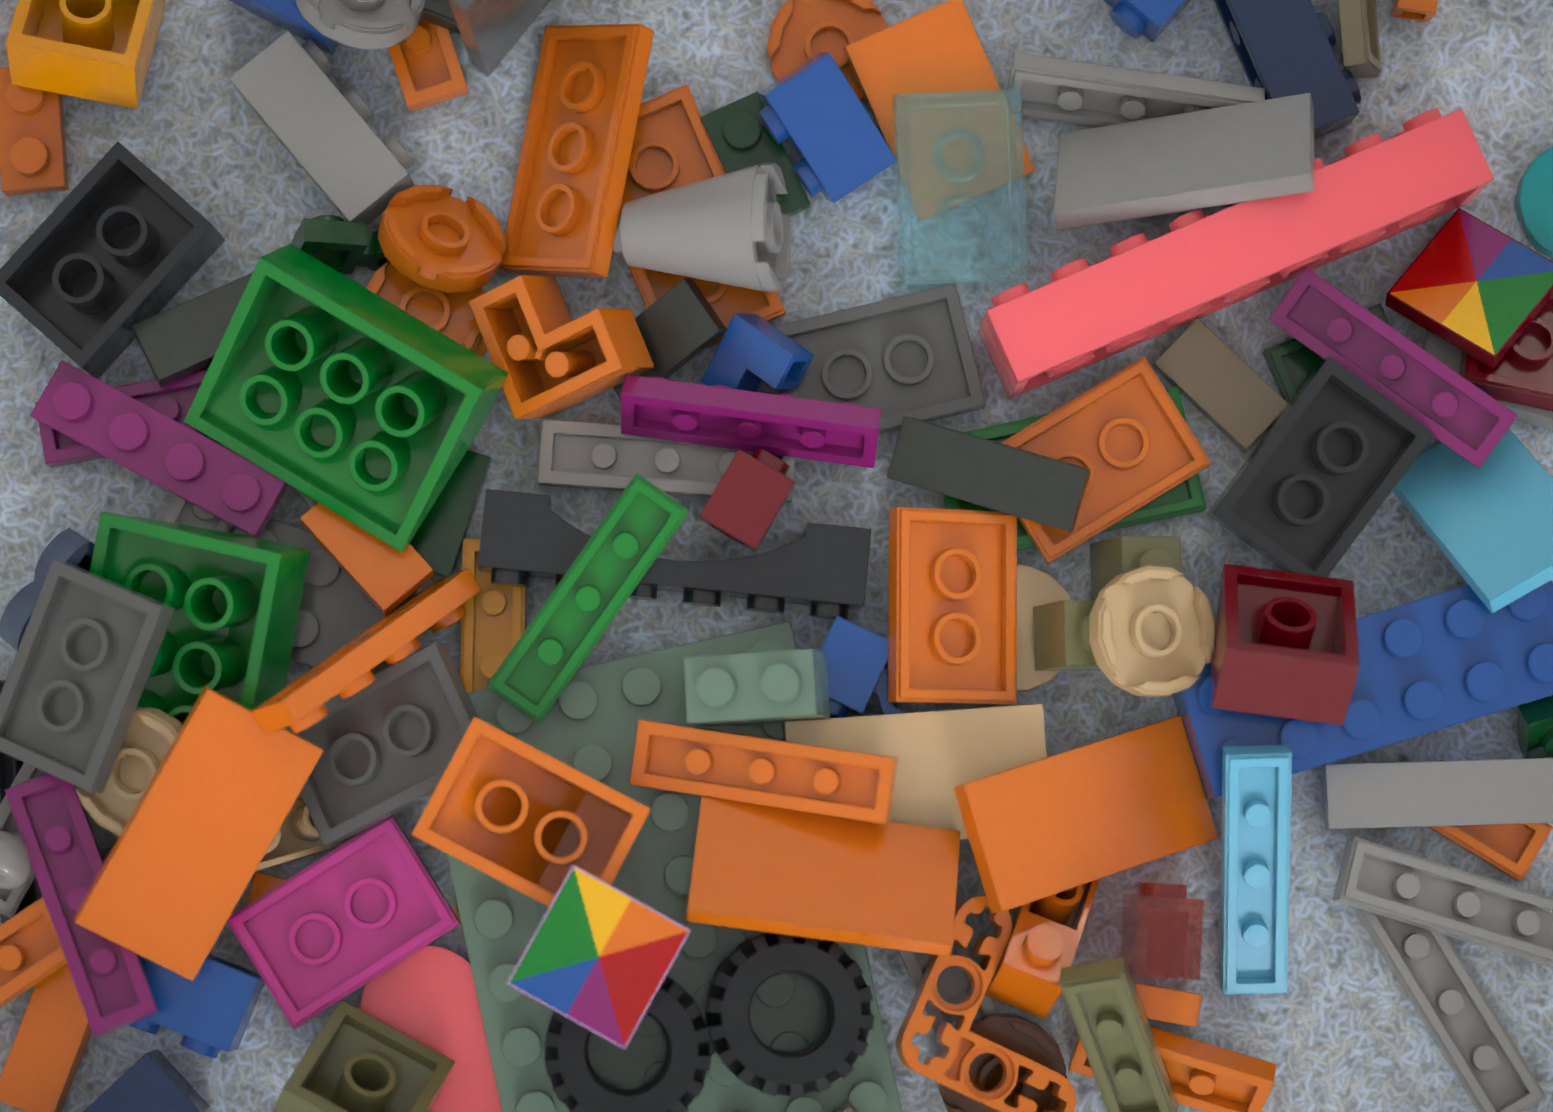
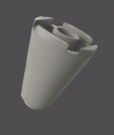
[613,163,791,292]

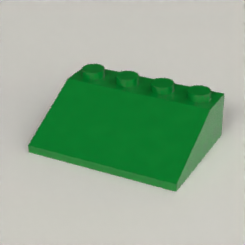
[184,243,509,552]
[90,512,310,780]

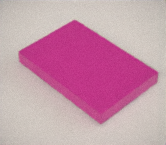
[227,815,461,1029]

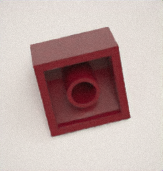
[1211,564,1360,725]

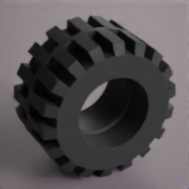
[705,932,874,1098]
[544,976,711,1112]

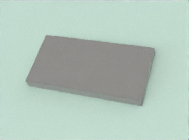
[1053,93,1315,230]

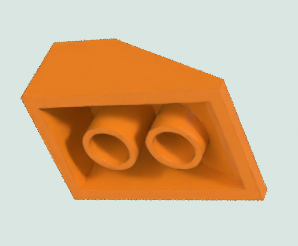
[411,716,651,907]

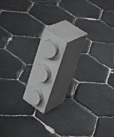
[229,30,415,226]

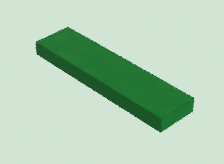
[487,473,690,723]

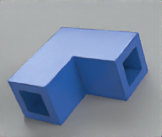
[700,313,814,392]

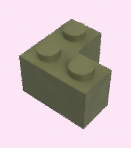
[1033,536,1182,671]

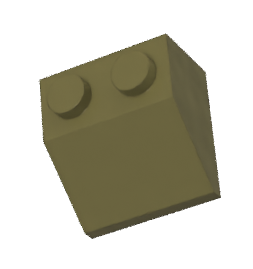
[273,1000,455,1112]

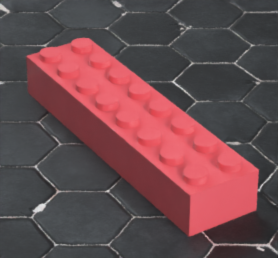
[978,108,1494,400]

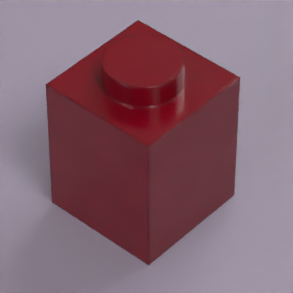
[699,447,795,553]

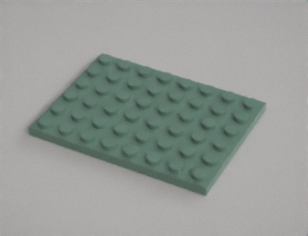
[446,621,903,1112]

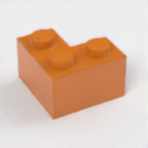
[468,275,654,420]

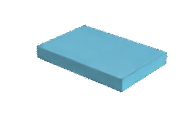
[1392,429,1553,613]

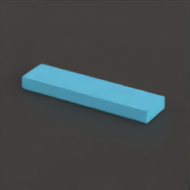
[1220,744,1292,995]

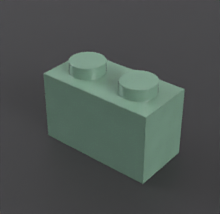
[683,648,830,727]

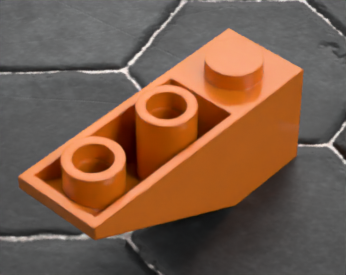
[985,879,1100,1019]

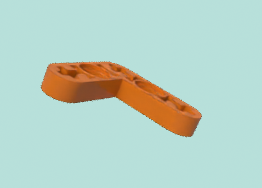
[895,896,1077,1112]

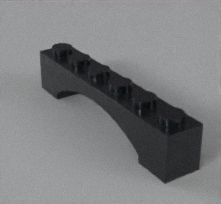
[478,489,872,620]

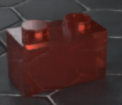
[1120,882,1204,980]

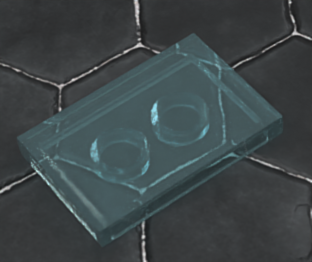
[892,89,1028,286]

